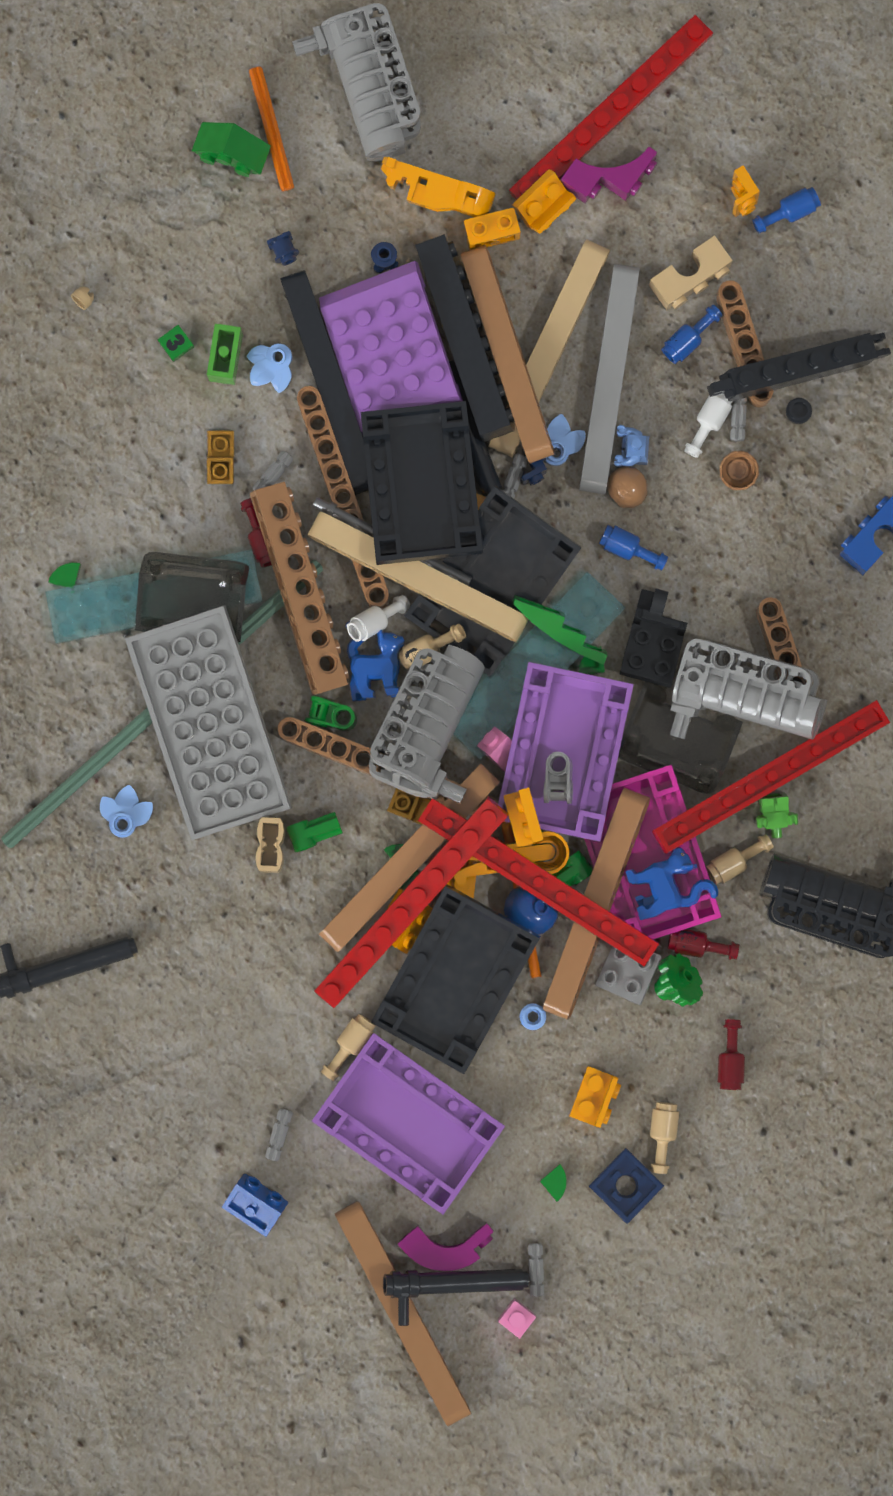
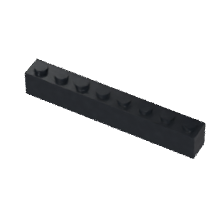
[415,234,515,442]

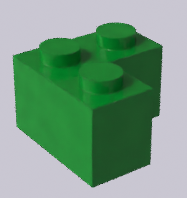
[192,122,271,177]

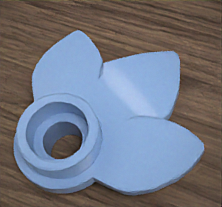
[247,343,292,393]
[545,414,586,466]
[100,785,153,838]

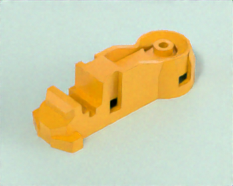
[381,157,496,217]
[454,831,569,885]

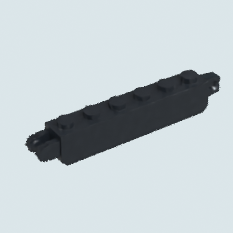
[707,332,891,402]

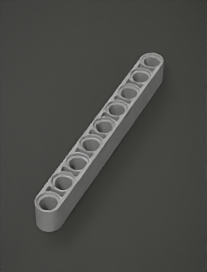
[579,264,640,494]

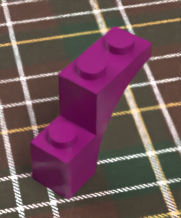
[561,147,658,204]

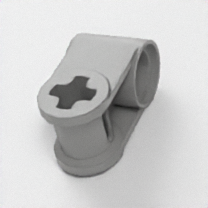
[544,752,573,804]

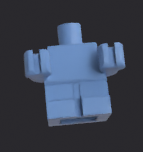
[614,425,650,467]

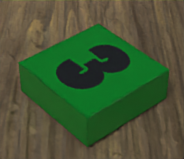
[158,325,194,362]

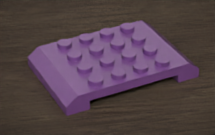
[319,261,463,435]
[498,662,634,842]
[312,1033,505,1215]

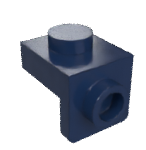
[521,449,547,486]

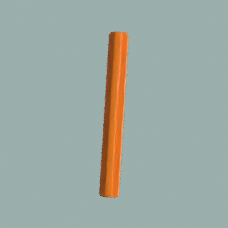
[249,66,294,191]

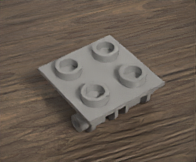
[595,946,662,1005]

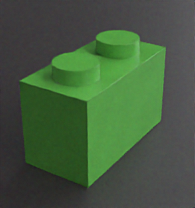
[207,324,243,385]

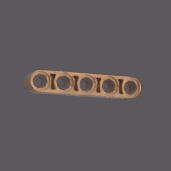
[716,280,773,408]
[756,597,807,685]

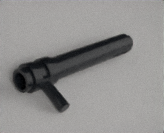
[449,361,502,497]
[0,936,138,999]
[383,1269,529,1326]

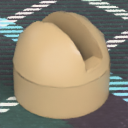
[71,287,94,310]

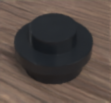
[786,398,812,424]

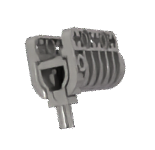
[292,3,421,161]
[670,639,828,740]
[369,645,485,803]

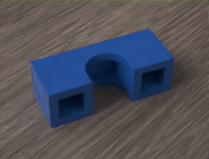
[840,496,893,576]

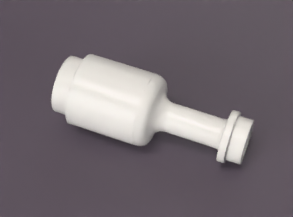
[684,394,733,458]
[347,595,410,642]

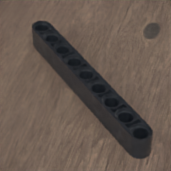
[280,270,369,495]

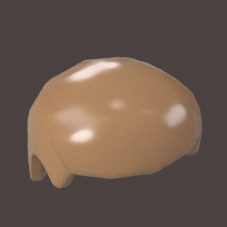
[719,450,759,491]
[607,466,647,508]

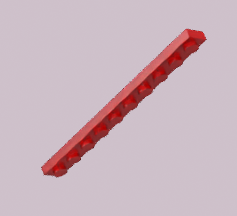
[509,15,713,200]
[652,700,890,854]
[314,796,509,1008]
[418,797,659,966]

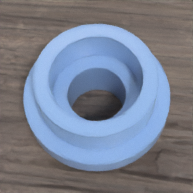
[520,1003,546,1030]

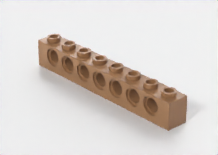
[250,482,349,695]

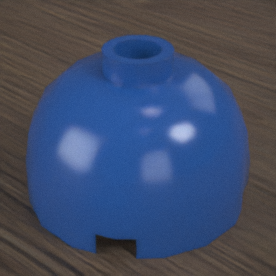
[504,886,559,935]

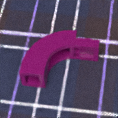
[398,1222,494,1271]

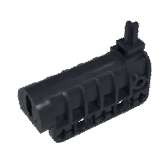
[759,854,893,958]

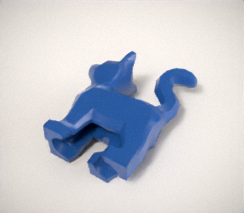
[345,620,405,702]
[625,847,718,921]

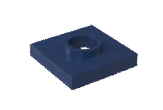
[589,1148,664,1224]

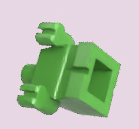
[756,792,798,838]

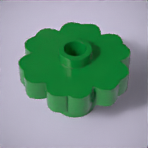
[654,953,703,1007]

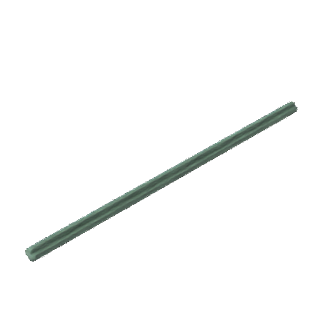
[1,559,323,848]

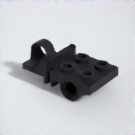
[619,588,688,688]

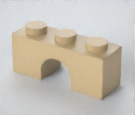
[649,235,733,311]

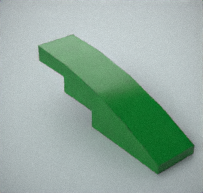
[513,595,608,665]

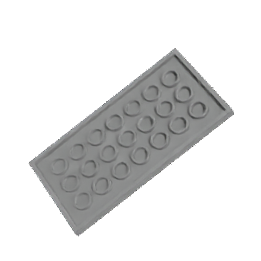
[125,605,292,840]

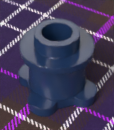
[267,231,299,266]
[371,242,399,273]

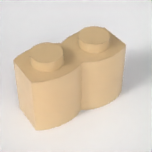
[256,817,285,873]

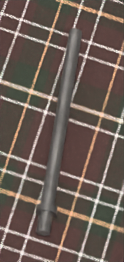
[313,497,472,586]

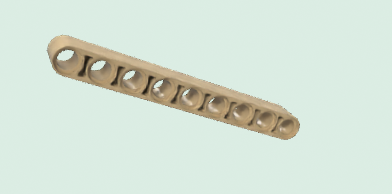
[488,239,610,458]
[307,512,529,642]

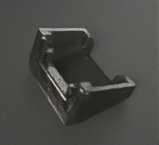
[135,552,249,643]
[618,681,743,794]

